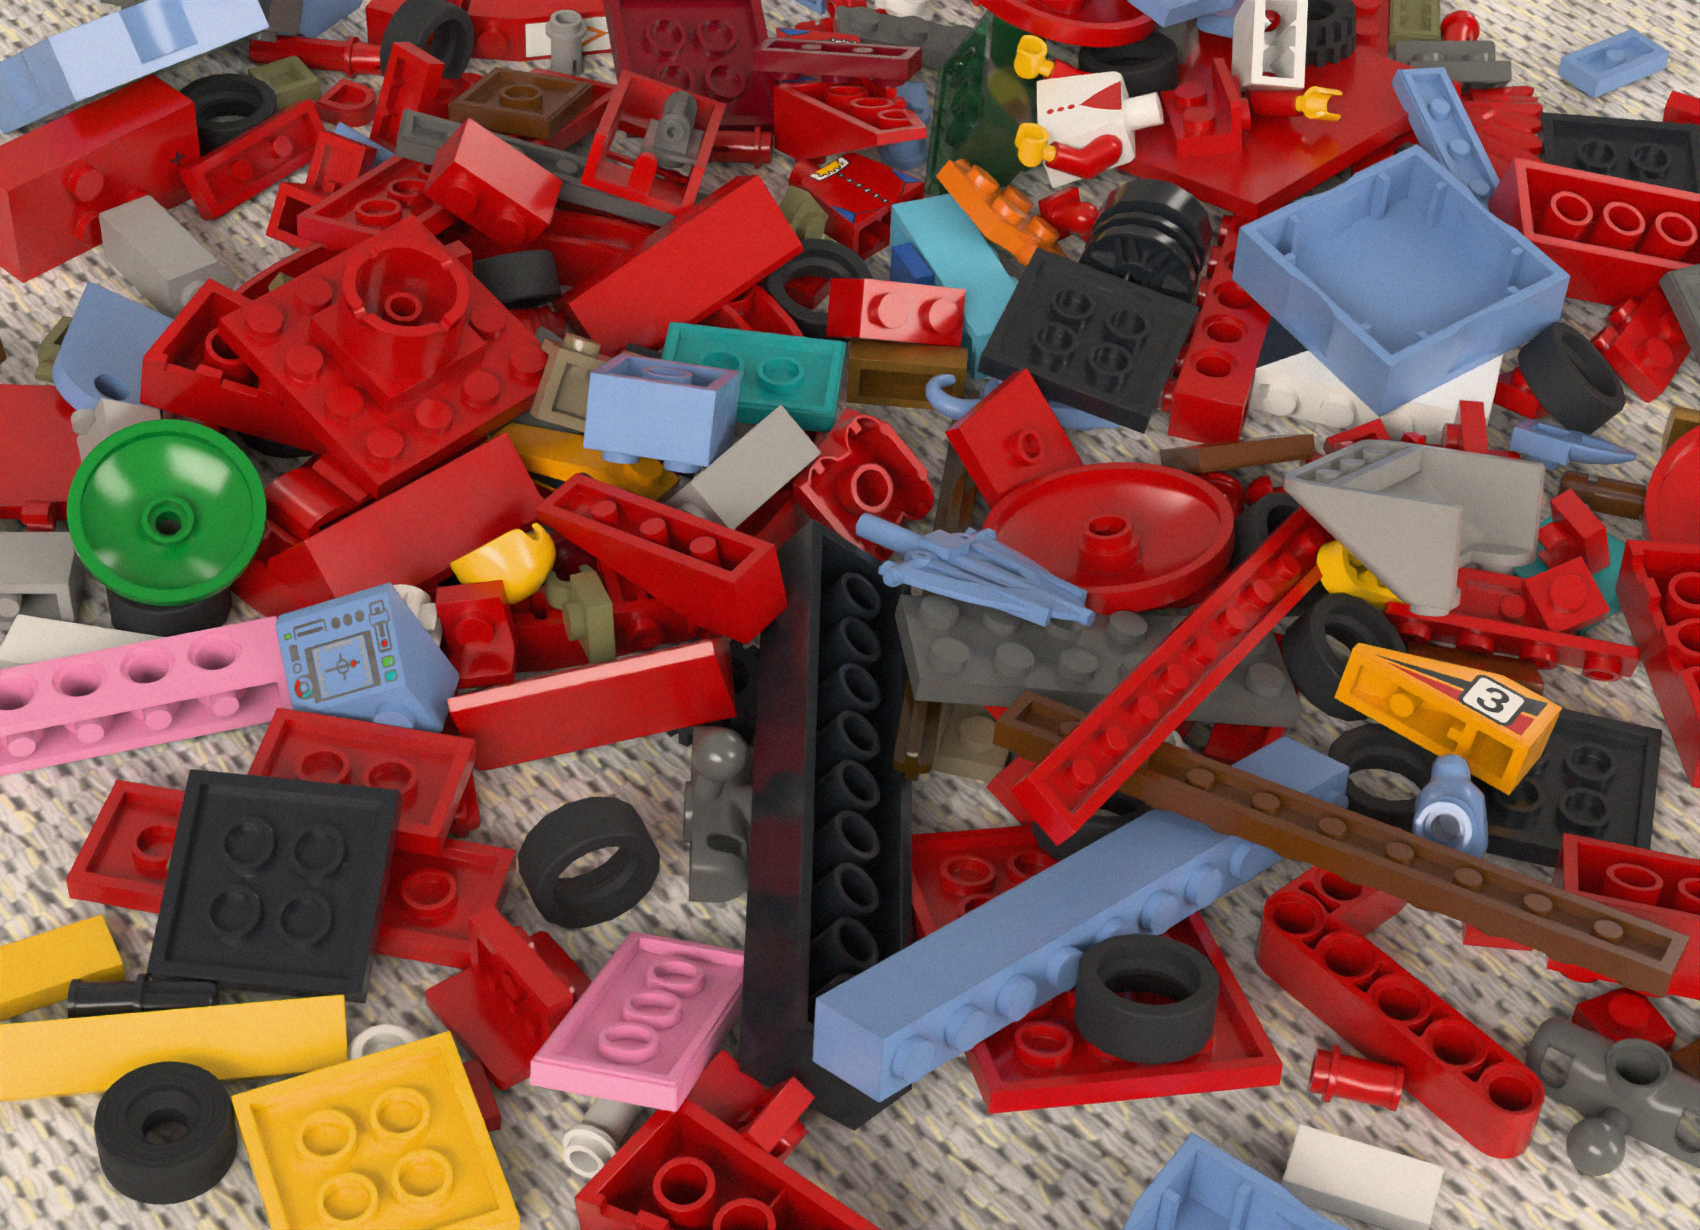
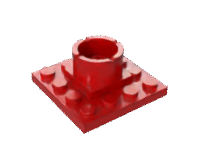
[218,214,549,501]

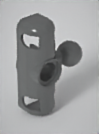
[683,725,753,903]
[1524,1016,1700,1176]

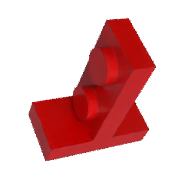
[369,41,483,153]

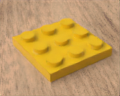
[231,1031,520,1230]

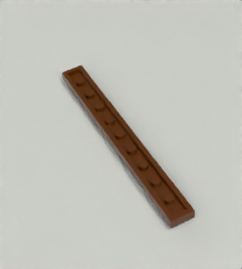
[993,690,1690,998]

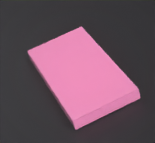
[530,931,744,1112]

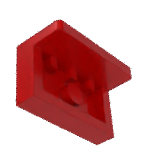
[1589,287,1691,403]

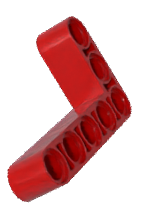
[1254,827,1545,1159]

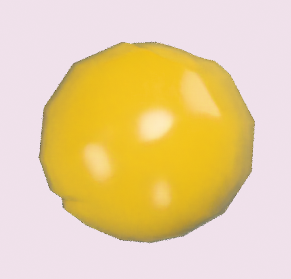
[450,523,556,605]

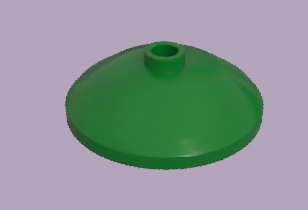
[67,419,266,606]

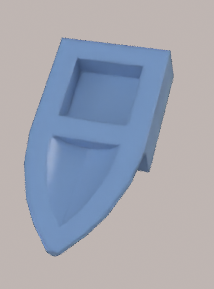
[1508,418,1637,469]

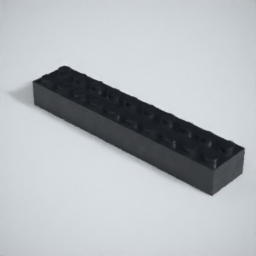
[738,518,912,1131]

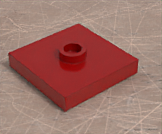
[945,368,1084,510]

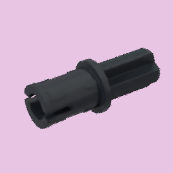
[67,973,220,1019]

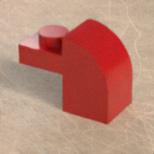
[266,130,378,250]
[653,1049,815,1163]

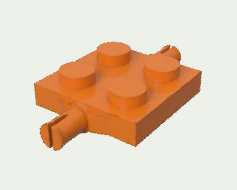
[936,159,1069,267]

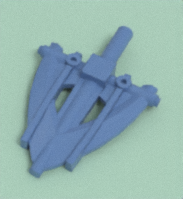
[855,513,1096,627]

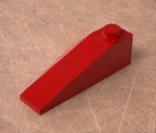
[774,77,926,165]

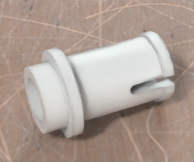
[563,1097,643,1178]

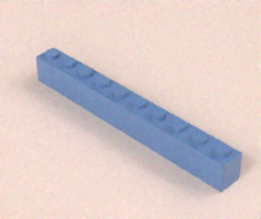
[813,736,1349,1103]

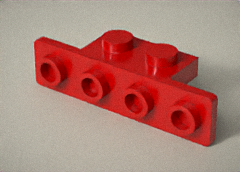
[1383,567,1642,682]

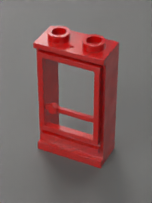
[580,69,726,216]

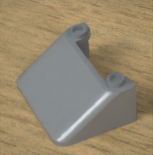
[1283,440,1545,617]

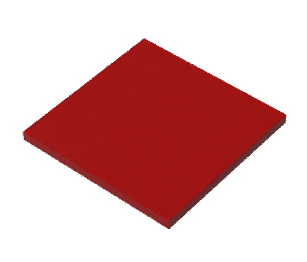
[1013,19,1461,221]

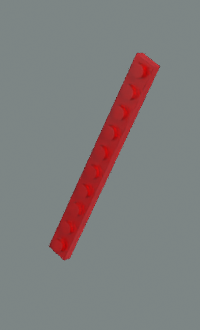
[1010,505,1336,846]

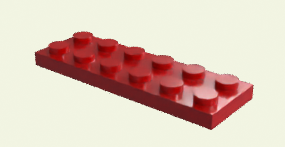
[66,779,516,970]

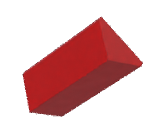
[551,174,804,358]
[268,432,544,605]
[447,635,737,771]

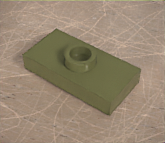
[1388,0,1441,50]

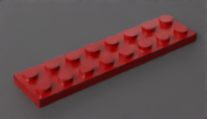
[297,67,616,251]

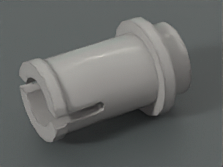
[545,10,587,76]

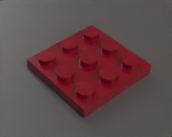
[602,0,778,138]

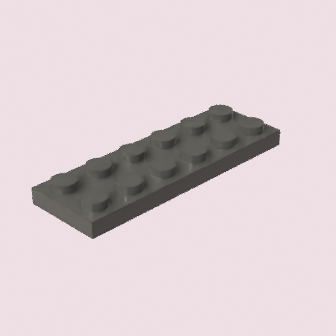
[895,594,1302,729]

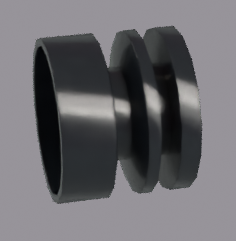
[1078,179,1213,304]

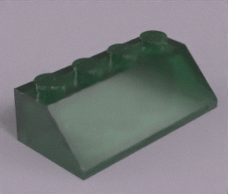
[924,10,1048,196]

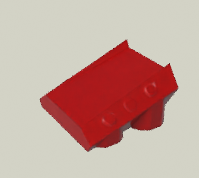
[792,408,935,561]

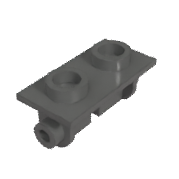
[640,91,704,168]

